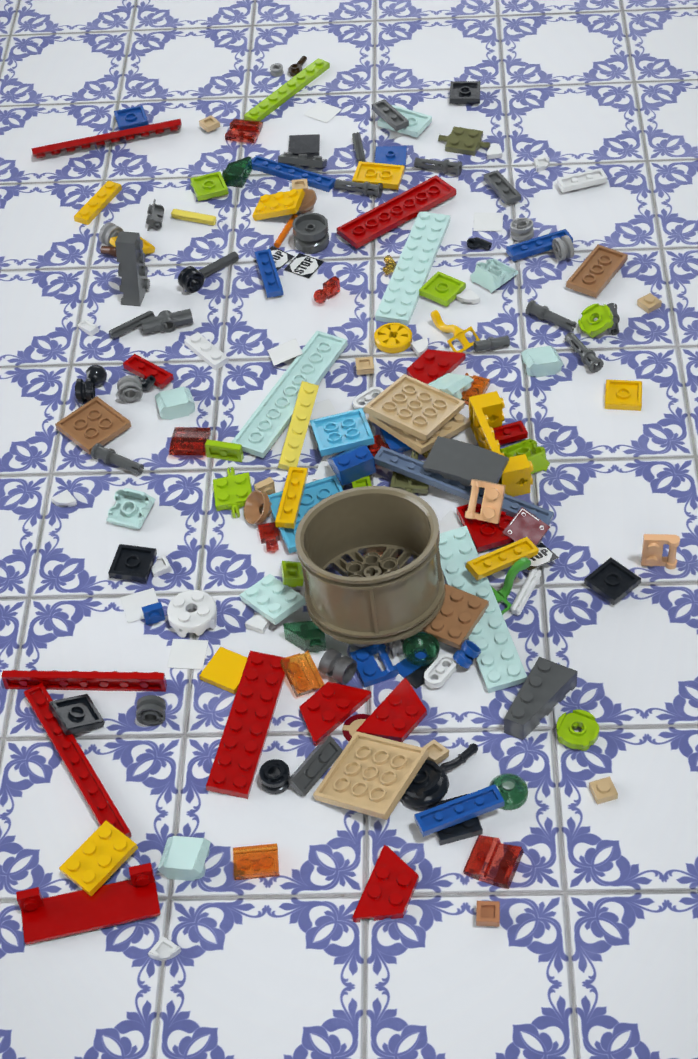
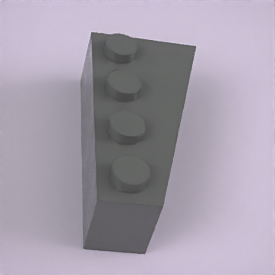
[115,231,150,306]
[504,657,578,740]

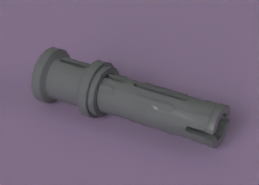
[414,157,462,176]
[335,179,383,198]
[526,300,577,332]
[564,332,604,373]
[91,443,144,475]

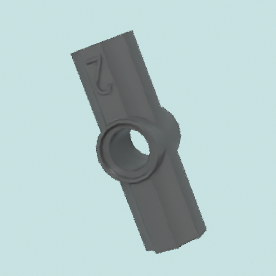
[140,309,193,334]

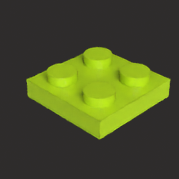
[190,171,229,201]
[419,271,466,307]

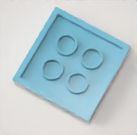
[310,408,375,456]

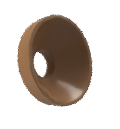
[298,189,317,214]
[244,490,272,525]

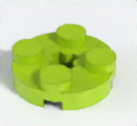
[578,303,614,338]
[556,709,599,751]

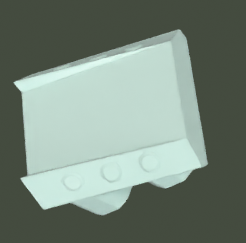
[470,258,518,293]
[521,346,563,377]
[428,373,474,400]
[155,387,195,420]
[106,488,156,530]
[157,836,211,881]

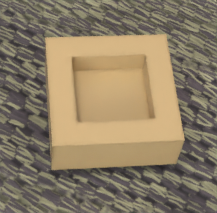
[199,115,220,132]
[291,179,308,190]
[637,293,662,314]
[355,356,374,375]
[254,477,275,495]
[422,739,449,765]
[589,776,618,805]

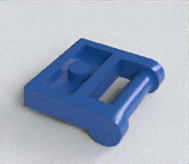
[350,643,399,688]

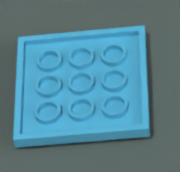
[268,475,343,554]

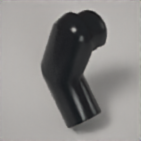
[467,237,492,250]
[138,375,156,391]

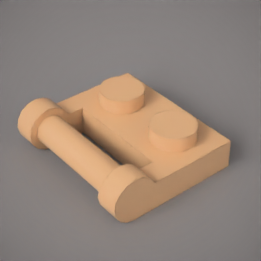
[465,479,506,524]
[641,534,680,569]

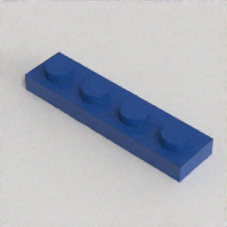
[506,229,573,261]
[254,249,284,298]
[414,784,505,837]

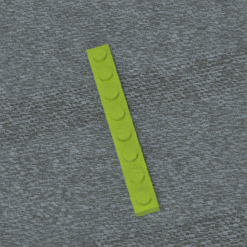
[244,58,330,125]

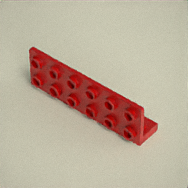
[16,863,161,945]

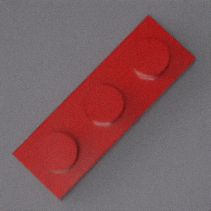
[123,354,174,389]

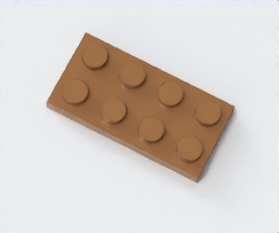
[566,244,628,298]

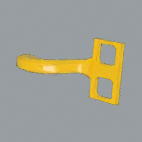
[431,310,480,353]

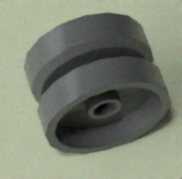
[292,213,329,253]

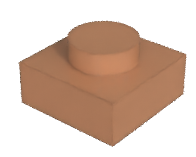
[476,901,500,927]

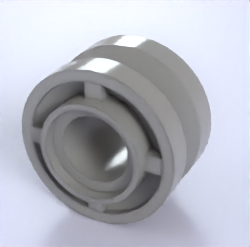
[510,218,534,241]
[99,222,124,247]
[552,235,574,261]
[117,375,143,403]

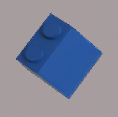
[327,445,376,486]

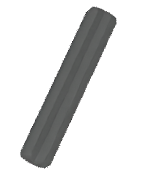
[352,132,366,163]
[198,252,239,278]
[109,311,155,339]

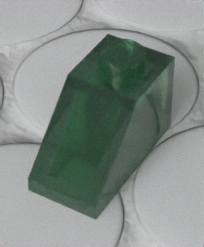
[222,156,253,188]
[283,620,327,653]

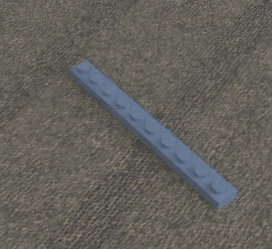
[374,446,554,526]

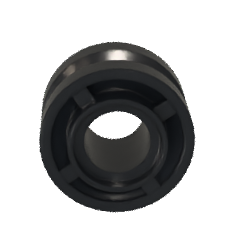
[178,266,204,293]
[75,378,95,403]
[259,759,290,794]

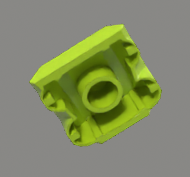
[500,439,550,474]

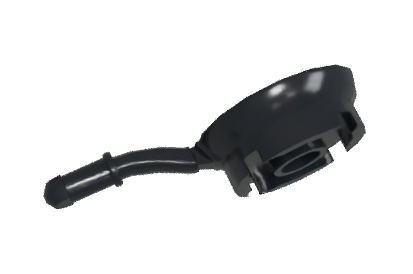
[401,743,478,808]

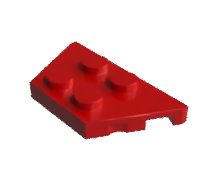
[407,349,466,384]
[356,678,427,742]
[299,682,372,746]
[352,845,419,923]

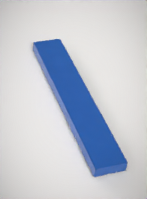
[248,155,336,192]

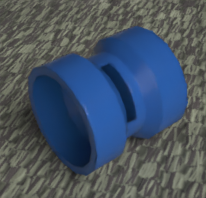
[453,640,481,669]

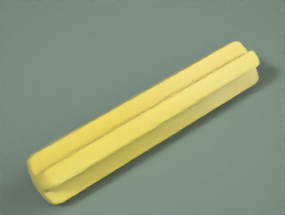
[171,209,217,225]

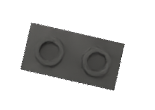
[146,199,164,231]

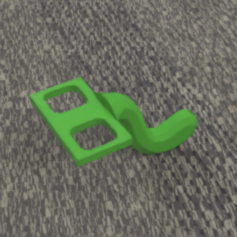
[491,557,531,615]

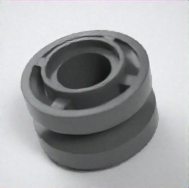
[136,695,166,726]

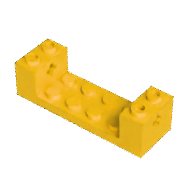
[469,391,533,497]

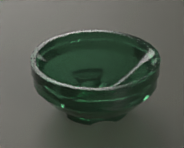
[403,632,440,666]
[489,773,528,810]

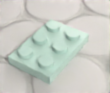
[377,105,432,138]
[239,574,306,625]

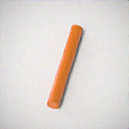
[274,214,298,248]

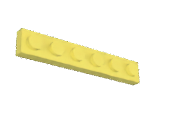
[278,381,319,470]

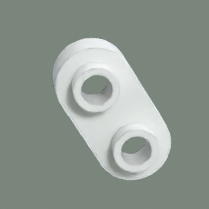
[353,387,384,411]
[424,654,457,688]

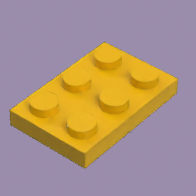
[352,161,405,190]
[252,188,305,221]
[59,821,138,896]

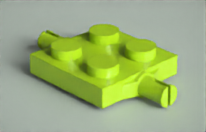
[213,467,252,518]

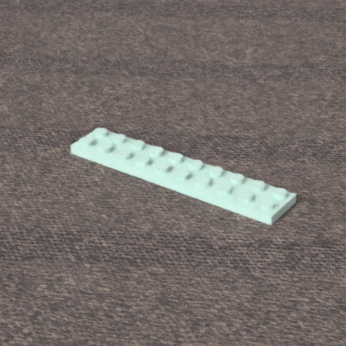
[375,212,450,326]
[231,331,348,458]
[439,526,527,693]

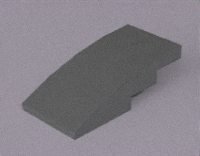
[422,436,509,490]

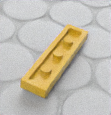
[74,181,122,225]
[275,467,308,529]
[465,537,539,581]

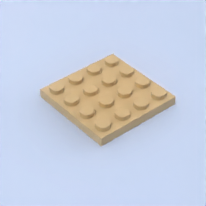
[364,374,465,441]
[368,413,471,454]
[313,731,429,820]

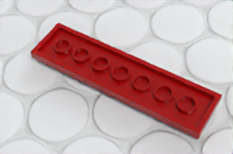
[336,175,456,249]
[206,651,289,799]

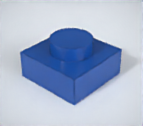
[142,602,165,625]

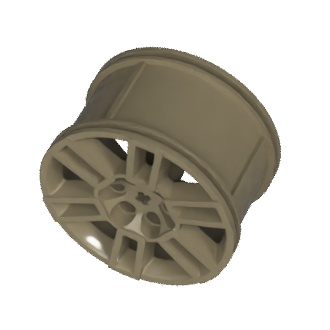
[295,486,445,645]

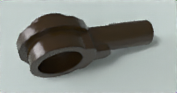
[288,56,307,77]

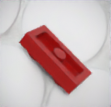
[493,421,528,445]

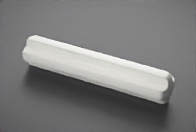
[510,568,541,616]

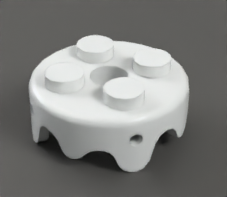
[167,590,217,638]

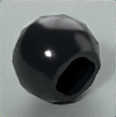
[86,365,107,386]

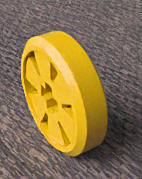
[374,323,412,353]

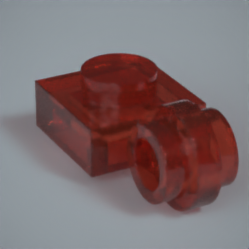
[313,276,340,304]
[258,522,280,553]

